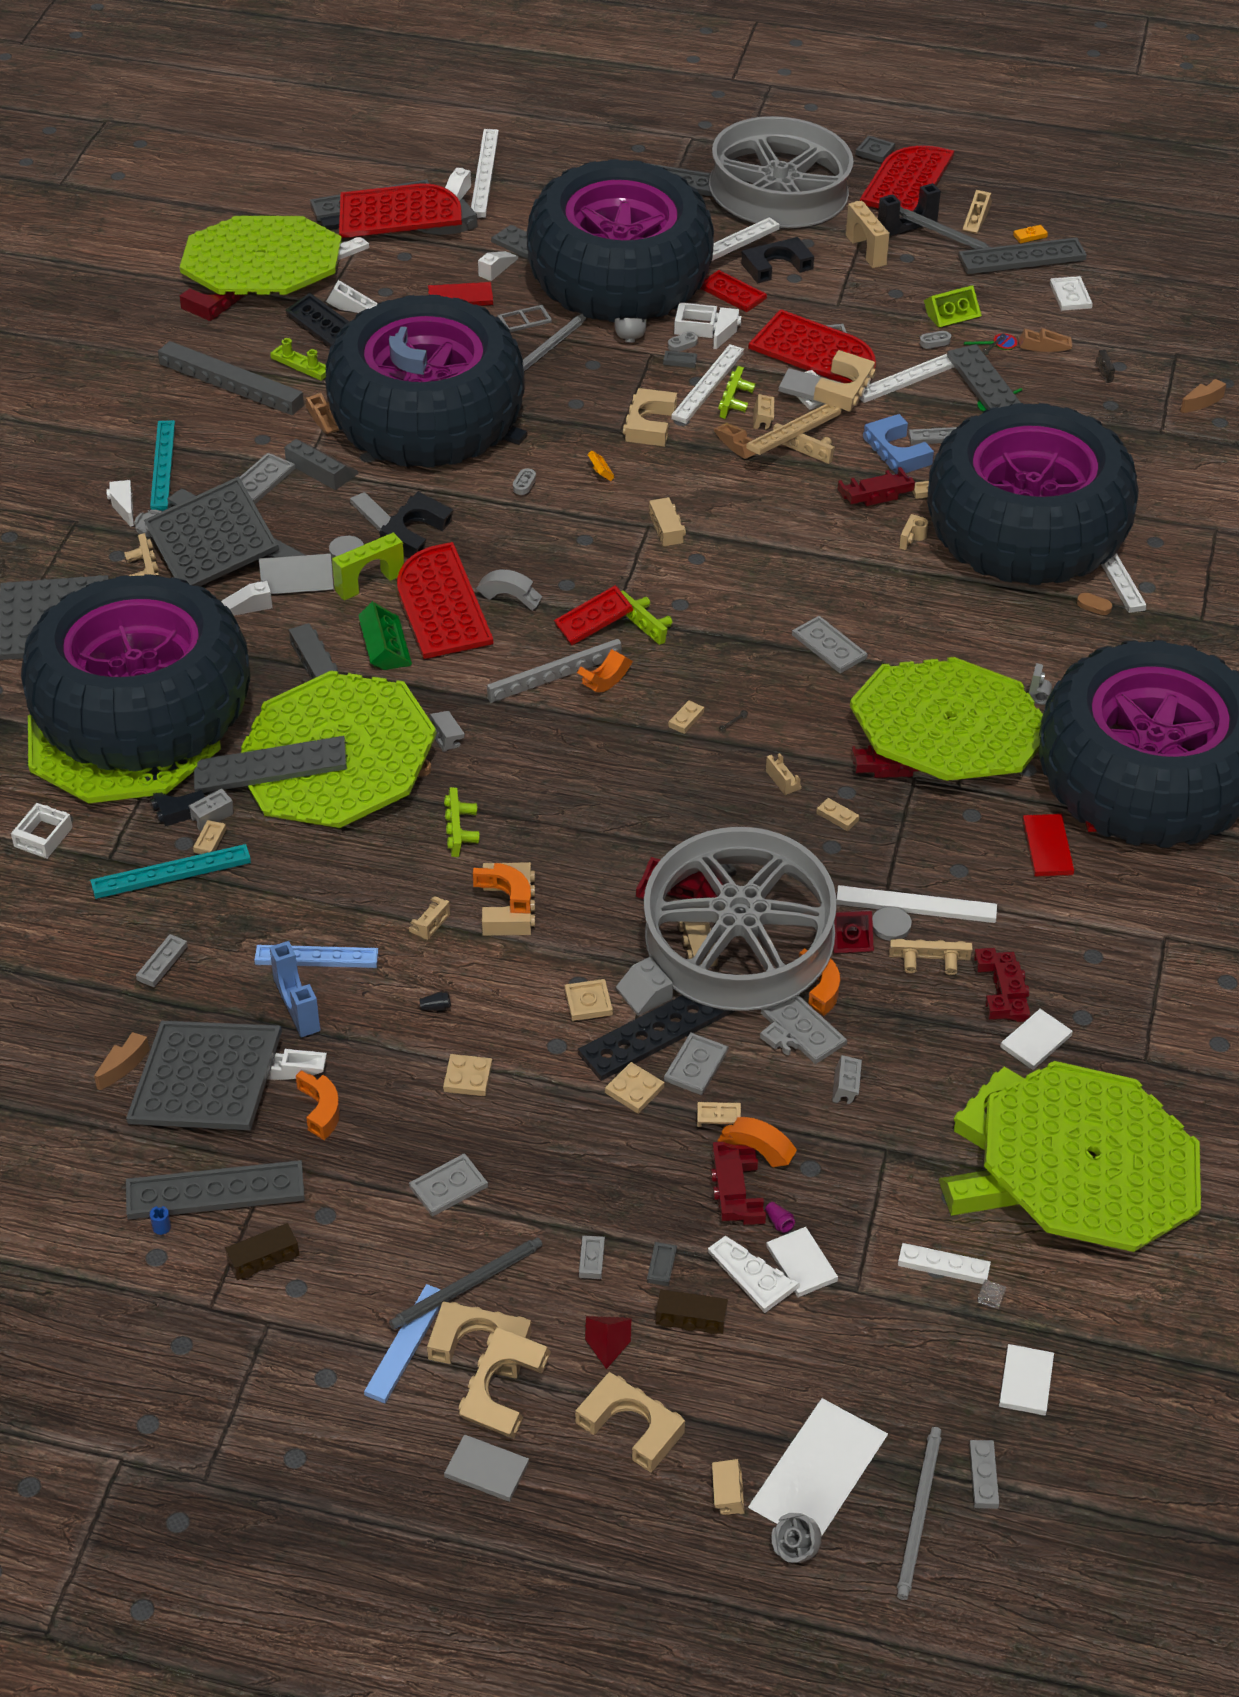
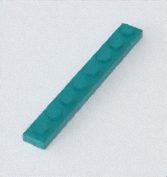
[150,420,175,511]
[90,844,251,899]

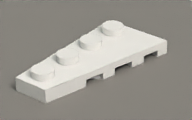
[708,1236,800,1313]

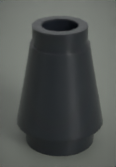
[420,990,451,1011]

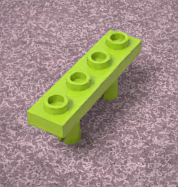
[270,338,326,381]
[718,366,756,419]
[621,591,672,645]
[444,787,479,857]

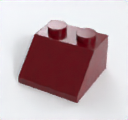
[833,910,874,953]

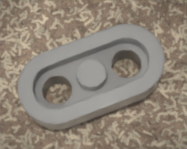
[920,331,951,349]
[668,332,698,352]
[513,468,536,495]

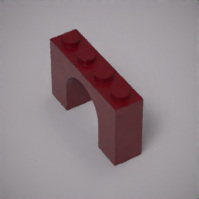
[180,288,249,321]

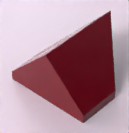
[585,1316,632,1370]

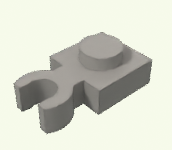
[760,1021,798,1055]

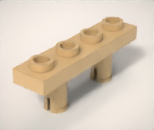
[773,423,835,464]
[124,533,160,576]
[889,939,972,975]

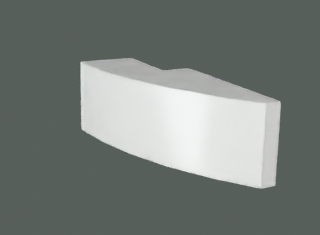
[267,1049,327,1080]

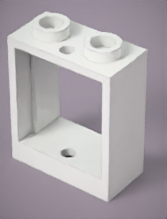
[674,302,719,338]
[11,803,73,859]

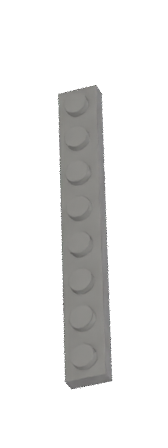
[487,639,622,703]

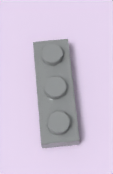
[136,934,188,987]
[969,1440,999,1509]

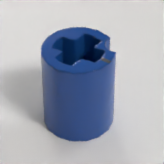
[150,1206,171,1235]

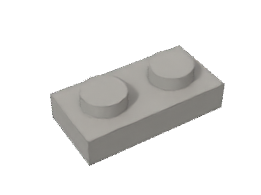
[579,1236,605,1279]

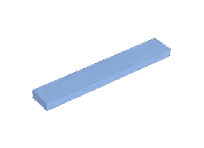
[255,945,379,968]
[364,1284,441,1404]

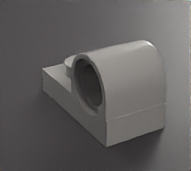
[1029,663,1052,705]

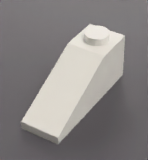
[445,168,471,201]
[478,251,518,281]
[326,280,378,313]
[713,307,742,349]
[107,480,134,527]
[221,581,272,616]

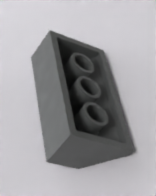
[284,439,359,490]

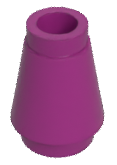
[765,1202,795,1233]

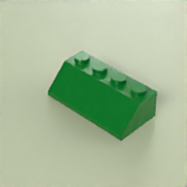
[358,601,412,670]

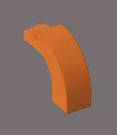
[577,649,633,692]
[473,863,531,914]
[799,948,840,1016]
[296,1070,340,1140]
[717,1117,797,1167]

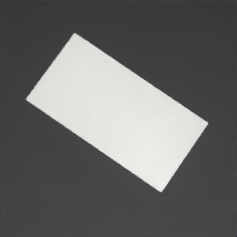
[748,1398,888,1537]

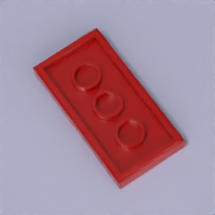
[700,270,767,312]
[428,282,493,306]
[554,585,633,646]
[1022,814,1074,876]

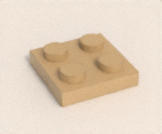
[564,979,613,1021]
[443,1054,492,1096]
[605,1062,664,1114]

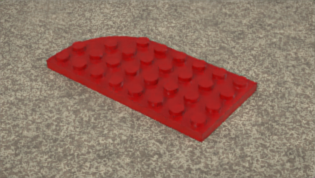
[860,146,954,212]
[339,184,462,238]
[748,309,876,384]
[397,542,494,659]

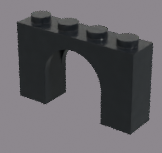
[878,183,941,237]
[741,237,814,284]
[379,491,453,558]
[145,759,205,827]

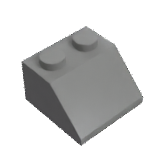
[616,957,673,1016]

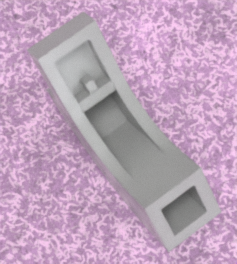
[476,570,542,610]

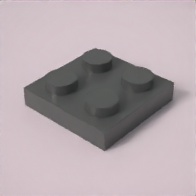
[855,136,895,163]

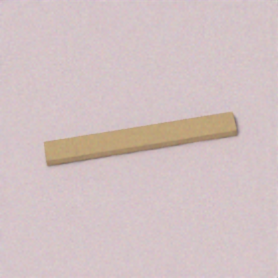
[746,404,841,455]

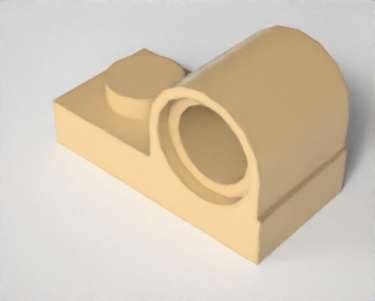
[900,514,928,550]

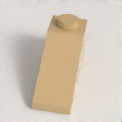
[963,190,992,234]

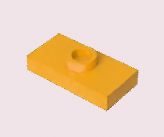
[1013,225,1048,244]
[588,451,614,481]

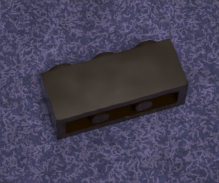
[225,1223,300,1280]
[656,1289,728,1334]

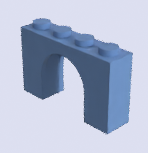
[863,414,934,474]
[269,941,320,1037]

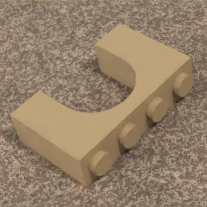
[846,201,889,268]
[813,350,876,412]
[623,388,677,446]
[482,862,535,936]
[427,1301,531,1379]
[459,1327,551,1439]
[575,1372,685,1473]

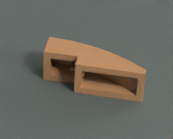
[1019,328,1072,352]
[1180,379,1226,413]
[305,393,340,434]
[714,423,756,459]
[94,1032,150,1090]

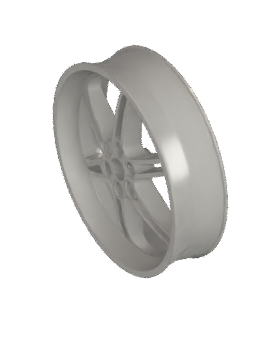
[709,116,853,228]
[644,827,837,1011]

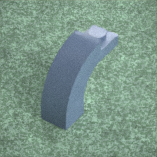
[389,327,427,375]

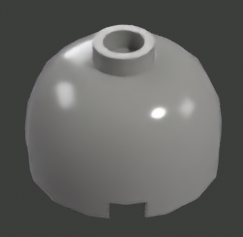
[615,318,646,342]
[772,1513,821,1563]

